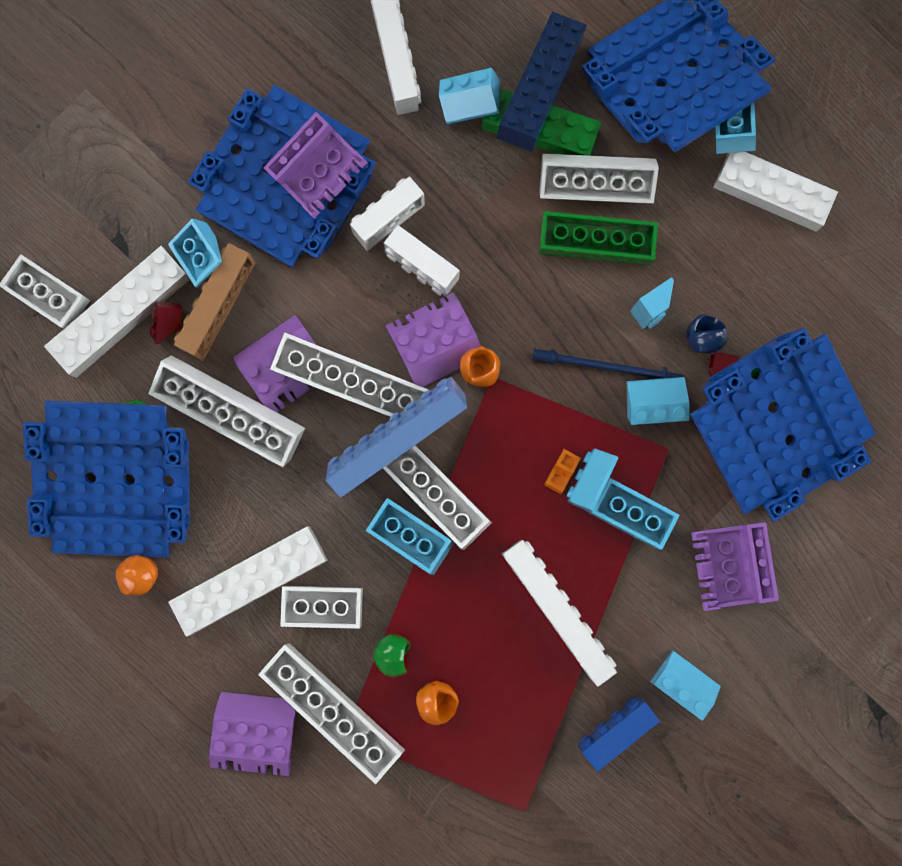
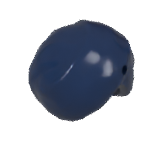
[685,314,728,354]

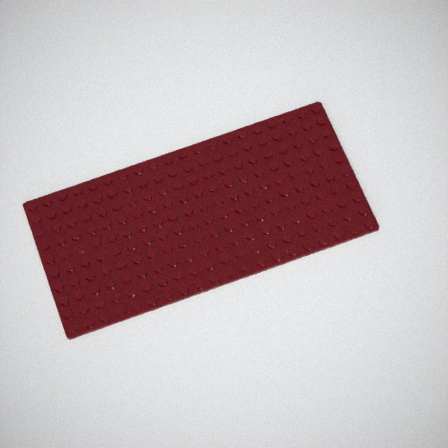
[356,379,668,811]

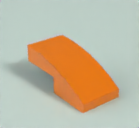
[544,449,581,494]

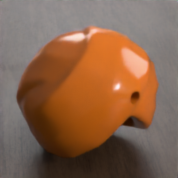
[460,346,500,387]
[115,555,158,596]
[416,681,459,725]

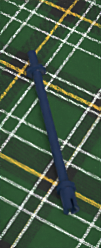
[532,348,684,379]

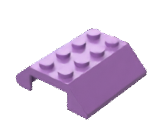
[264,112,368,219]
[385,293,481,387]
[233,315,316,412]
[691,522,779,611]
[209,691,297,776]

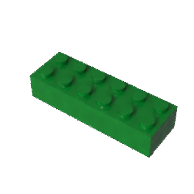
[482,88,601,156]
[539,211,658,265]

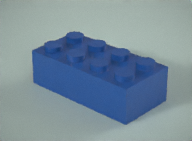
[578,697,660,772]

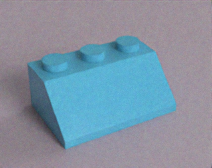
[439,68,500,124]
[630,277,674,329]
[627,377,689,425]
[567,449,619,512]
[650,650,721,721]

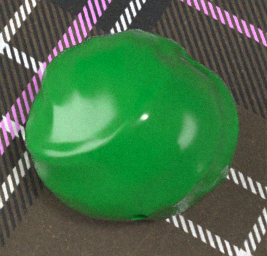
[374,634,410,677]

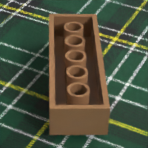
[174,243,256,362]

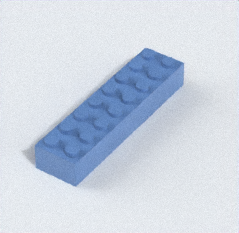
[326,377,467,498]

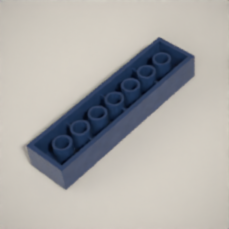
[497,12,587,152]

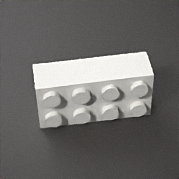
[350,176,425,251]
[384,225,460,297]
[0,254,90,329]
[281,586,363,628]

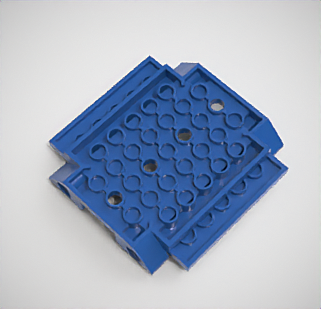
[582,0,776,152]
[187,85,376,268]
[690,328,876,522]
[23,400,190,558]

